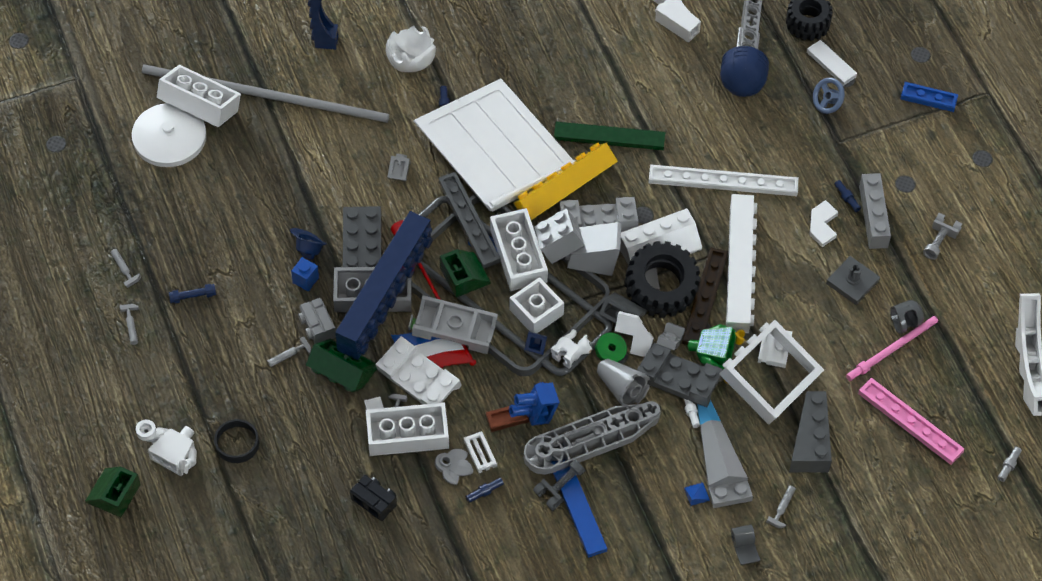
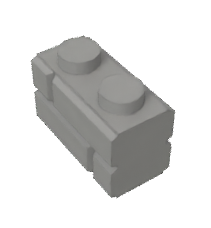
[298,298,336,344]

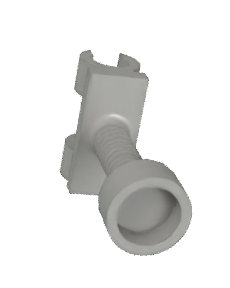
[923,213,963,260]

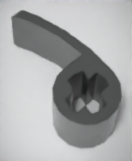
[731,524,760,565]

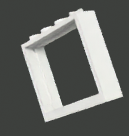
[719,320,824,425]

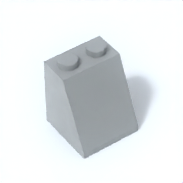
[565,222,621,276]

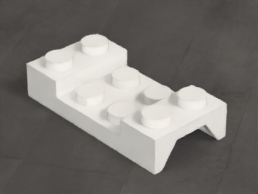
[376,336,462,404]

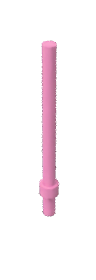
[846,316,938,381]

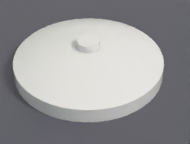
[132,103,206,167]

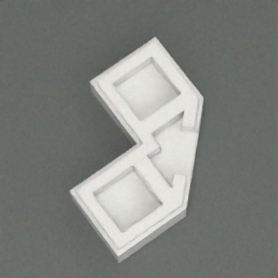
[810,200,838,247]
[615,311,654,357]

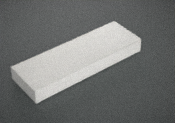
[807,40,857,86]

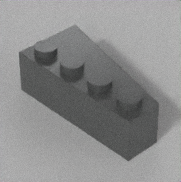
[789,391,832,472]

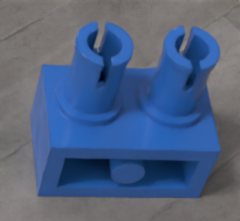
[509,382,560,426]

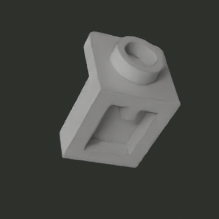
[387,154,411,181]
[656,322,685,350]

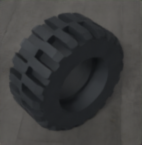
[624,241,700,318]

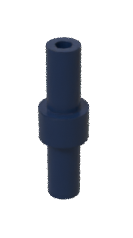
[439,86,450,108]
[834,180,861,212]
[465,478,504,503]

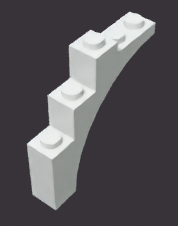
[653,0,701,43]
[1015,293,1042,416]

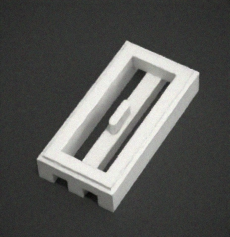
[464,431,497,473]

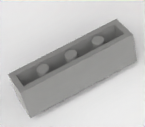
[859,173,891,249]

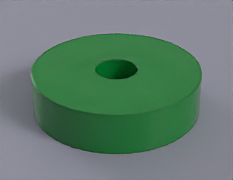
[595,332,627,362]

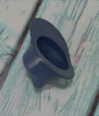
[290,228,327,260]

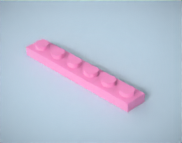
[858,378,964,465]

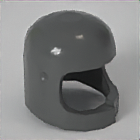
[890,300,924,334]

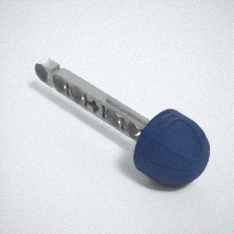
[720,0,769,97]

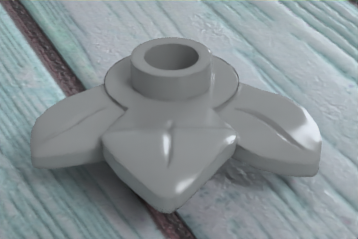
[435,449,473,485]

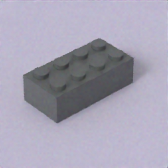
[343,206,382,267]

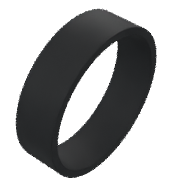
[214,419,259,463]

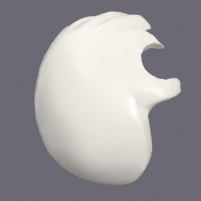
[386,26,436,72]

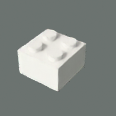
[509,277,564,333]

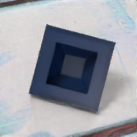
[525,332,547,355]

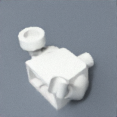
[136,420,197,476]

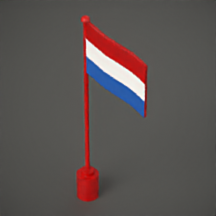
[390,220,476,368]

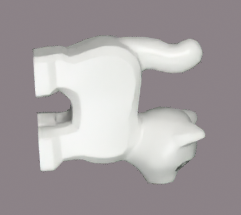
[551,329,592,369]

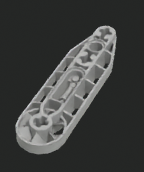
[523,401,661,475]

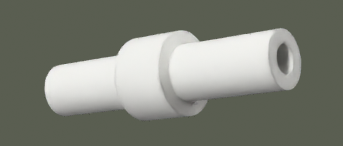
[683,398,700,428]

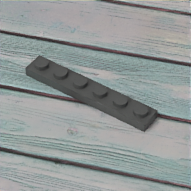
[438,172,501,269]

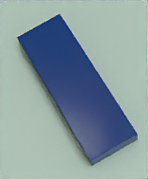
[901,82,958,112]

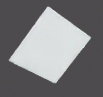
[364,397,384,410]

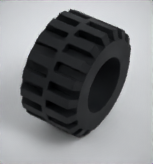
[786,0,833,41]

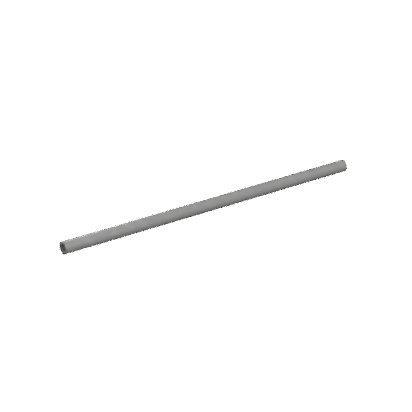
[142,64,389,123]

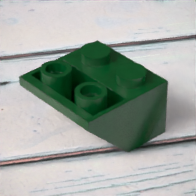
[439,249,491,298]
[85,466,141,518]

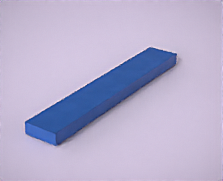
[551,447,607,558]

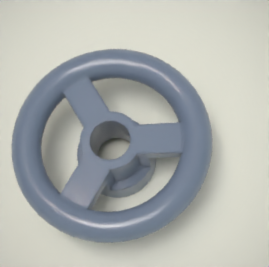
[813,78,845,114]

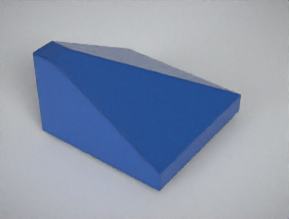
[684,483,710,506]

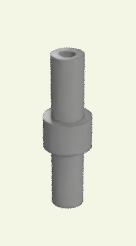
[997,447,1022,482]

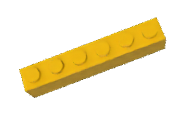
[514,142,618,220]

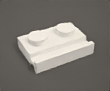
[758,330,792,368]

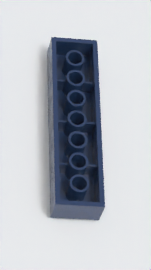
[335,211,433,360]

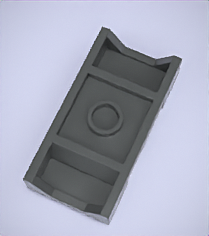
[637,343,724,407]

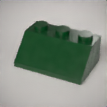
[306,338,377,392]

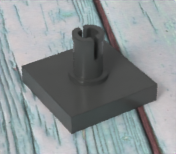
[826,256,880,305]

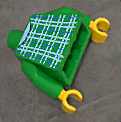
[688,324,745,385]

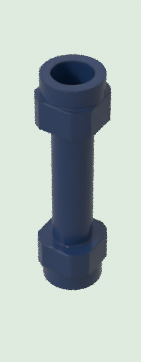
[169,284,216,303]

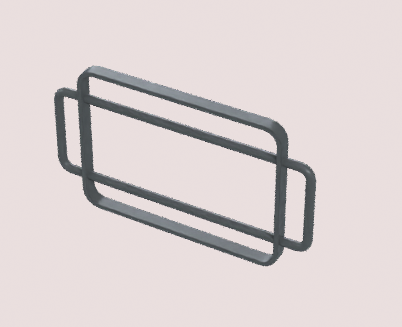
[412,194,613,376]

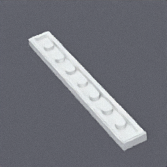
[649,165,799,196]

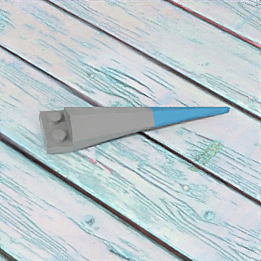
[697,400,753,508]

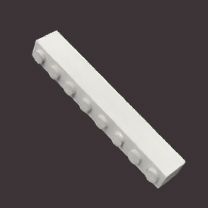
[726,194,757,333]

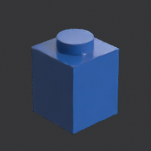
[291,257,319,292]

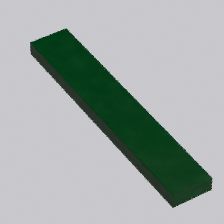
[554,121,666,150]

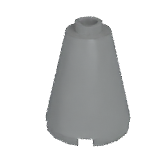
[597,359,650,405]

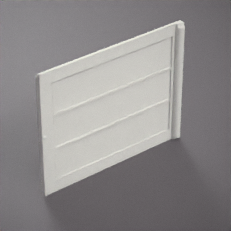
[414,79,575,212]

